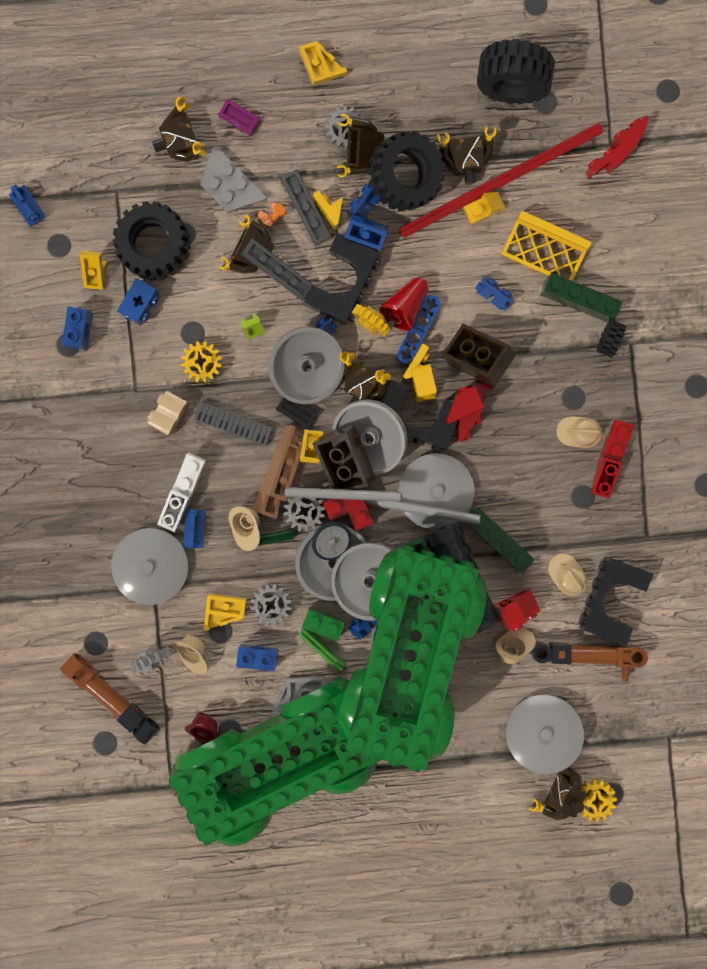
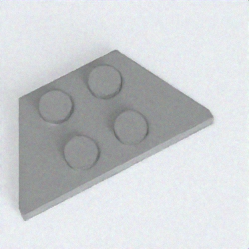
[200,145,267,213]
[270,676,329,718]

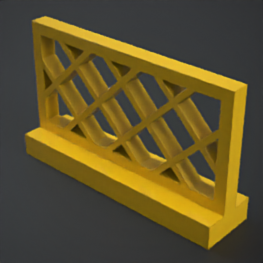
[501,210,592,281]

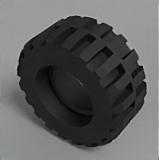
[477,39,555,104]
[368,131,445,211]
[113,201,191,281]

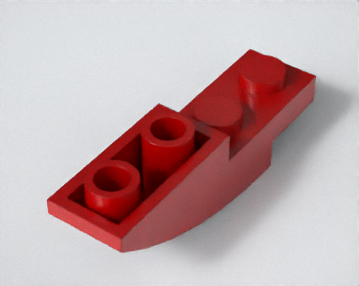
[585,116,649,179]
[457,381,493,443]
[591,419,634,499]

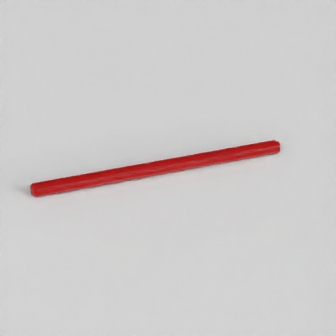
[399,123,603,238]

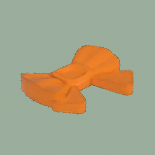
[258,203,287,228]

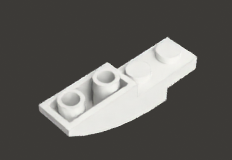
[157,453,206,532]

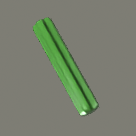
[299,629,346,672]

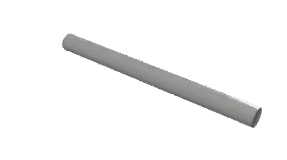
[285,487,402,502]
[366,500,481,525]

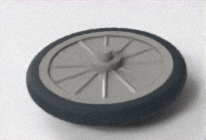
[312,522,351,561]

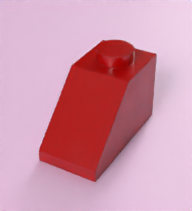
[445,385,485,425]

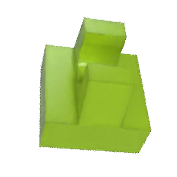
[241,314,265,340]

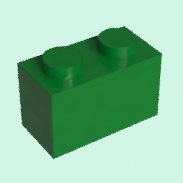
[302,607,345,642]

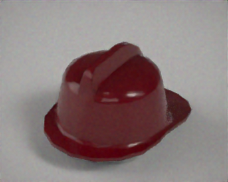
[184,712,220,745]

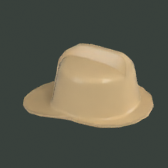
[556,416,602,448]
[228,506,260,551]
[548,554,587,596]
[496,628,536,664]
[173,633,208,675]

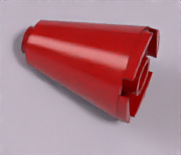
[379,277,429,332]

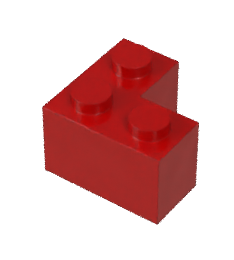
[323,489,373,531]
[494,589,541,631]

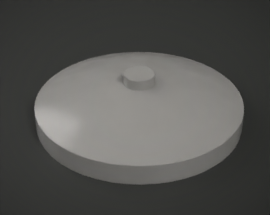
[268,326,344,404]
[332,399,407,475]
[398,453,475,530]
[295,525,366,601]
[111,528,189,605]
[331,542,393,621]
[506,695,584,774]

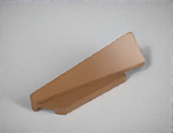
[252,425,302,519]

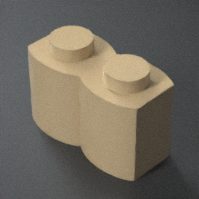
[147,391,189,436]

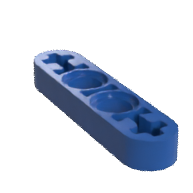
[397,295,441,364]

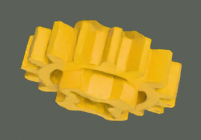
[352,304,391,337]
[180,341,223,383]
[580,778,617,822]

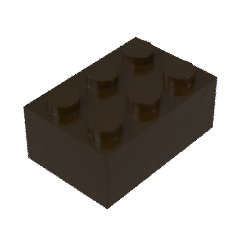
[442,323,516,388]
[312,425,376,490]

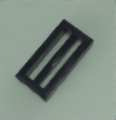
[276,397,318,430]

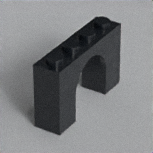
[304,233,380,325]
[382,380,458,452]
[578,557,653,646]

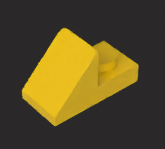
[313,190,343,231]
[463,192,506,225]
[80,251,107,290]
[402,344,430,381]
[411,364,437,403]
[300,429,323,464]

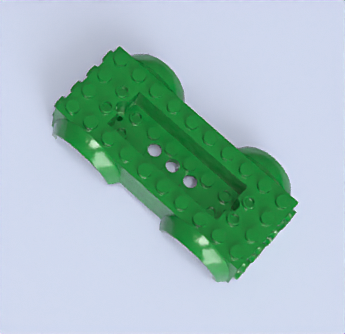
[337,544,487,772]
[169,677,382,847]

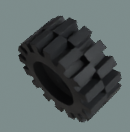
[596,320,626,358]

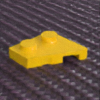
[299,41,348,85]
[203,593,247,631]

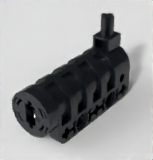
[423,521,499,633]

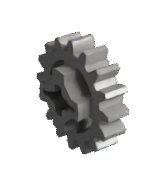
[325,105,365,150]
[284,497,325,532]
[250,584,292,626]
[129,646,172,673]

